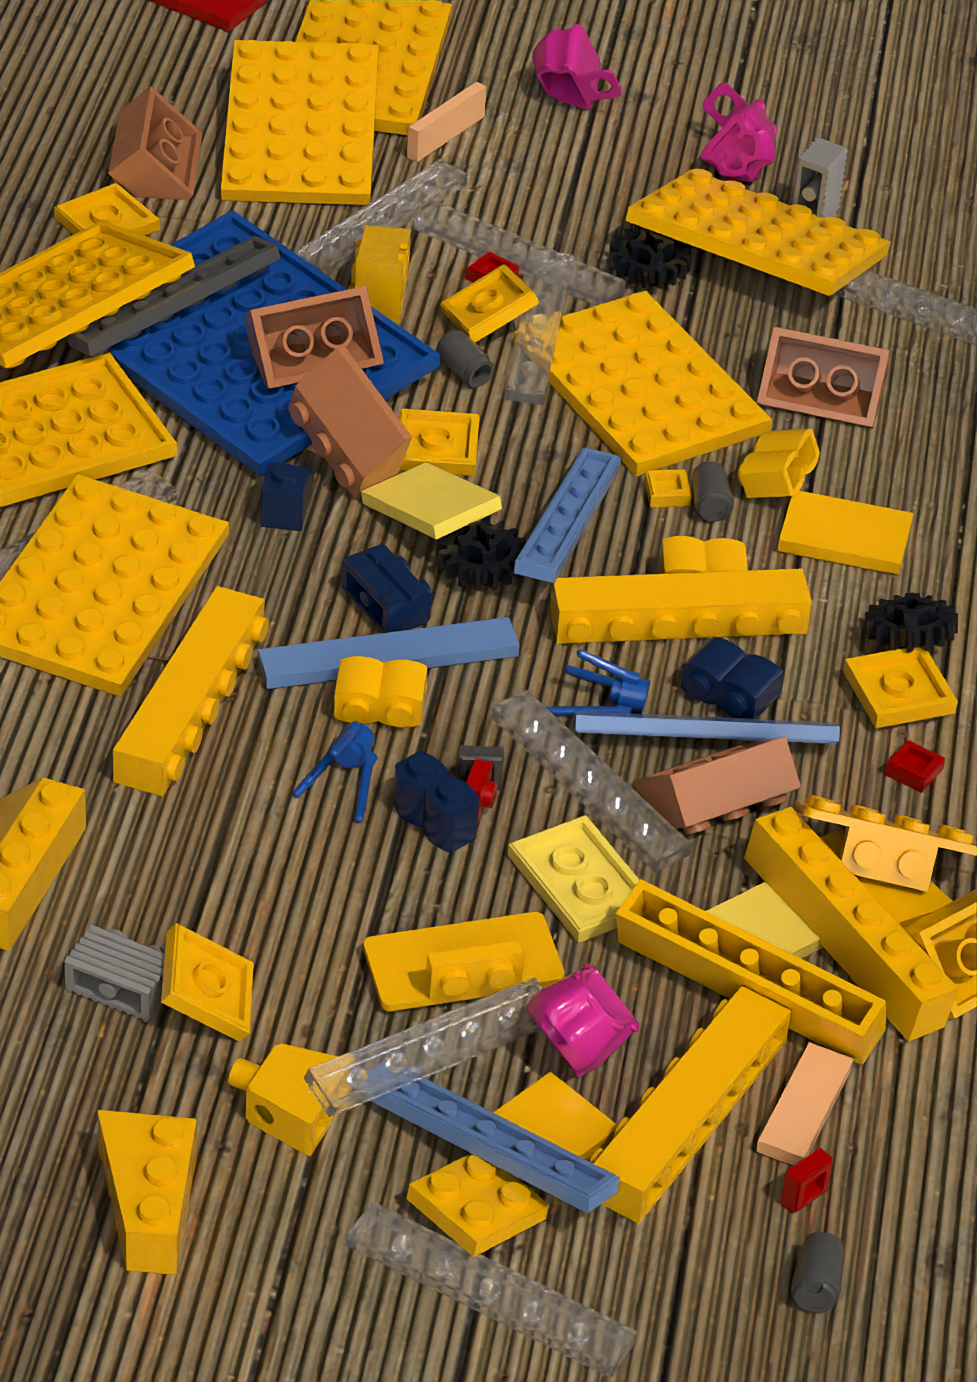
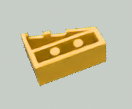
[348,225,411,326]
[97,1110,197,1275]

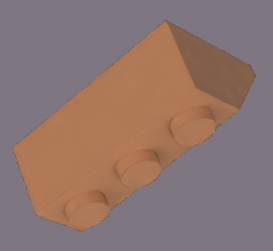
[108,86,203,200]
[243,286,384,389]
[757,327,891,428]
[288,345,412,500]
[633,736,801,834]

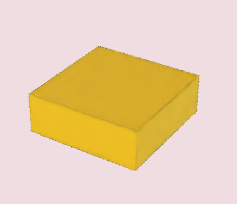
[644,469,692,508]

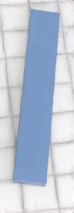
[514,447,621,583]
[258,617,520,689]
[573,711,840,744]
[356,1060,620,1213]

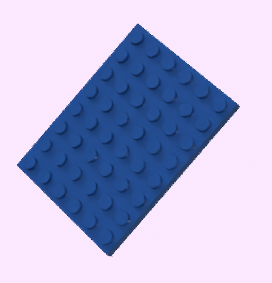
[106,210,440,476]

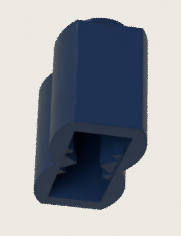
[680,637,784,719]
[393,751,479,853]

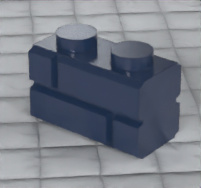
[342,543,433,633]

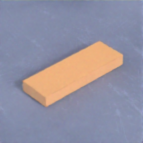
[407,82,487,162]
[756,1042,854,1166]

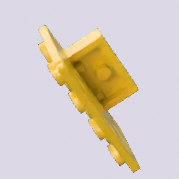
[793,794,977,892]
[363,912,565,1011]

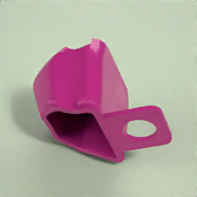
[532,24,622,110]
[701,83,777,182]
[525,963,640,1077]

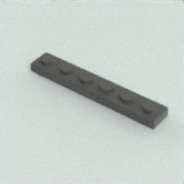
[67,236,281,357]

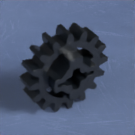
[609,226,692,289]
[436,517,526,591]
[865,592,958,652]

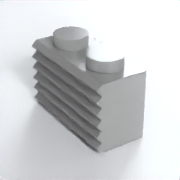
[791,138,849,218]
[65,925,165,1022]

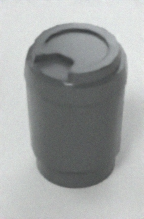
[436,330,494,388]
[691,461,734,522]
[791,1232,845,1313]

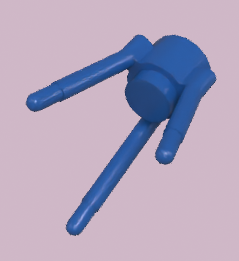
[541,649,651,716]
[293,721,378,823]

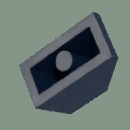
[261,462,314,532]

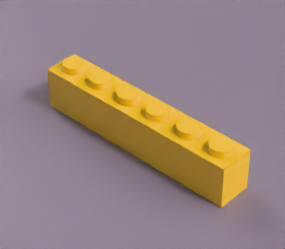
[550,569,812,644]
[113,586,269,797]
[744,807,959,1042]
[616,879,886,1065]
[589,986,791,1224]

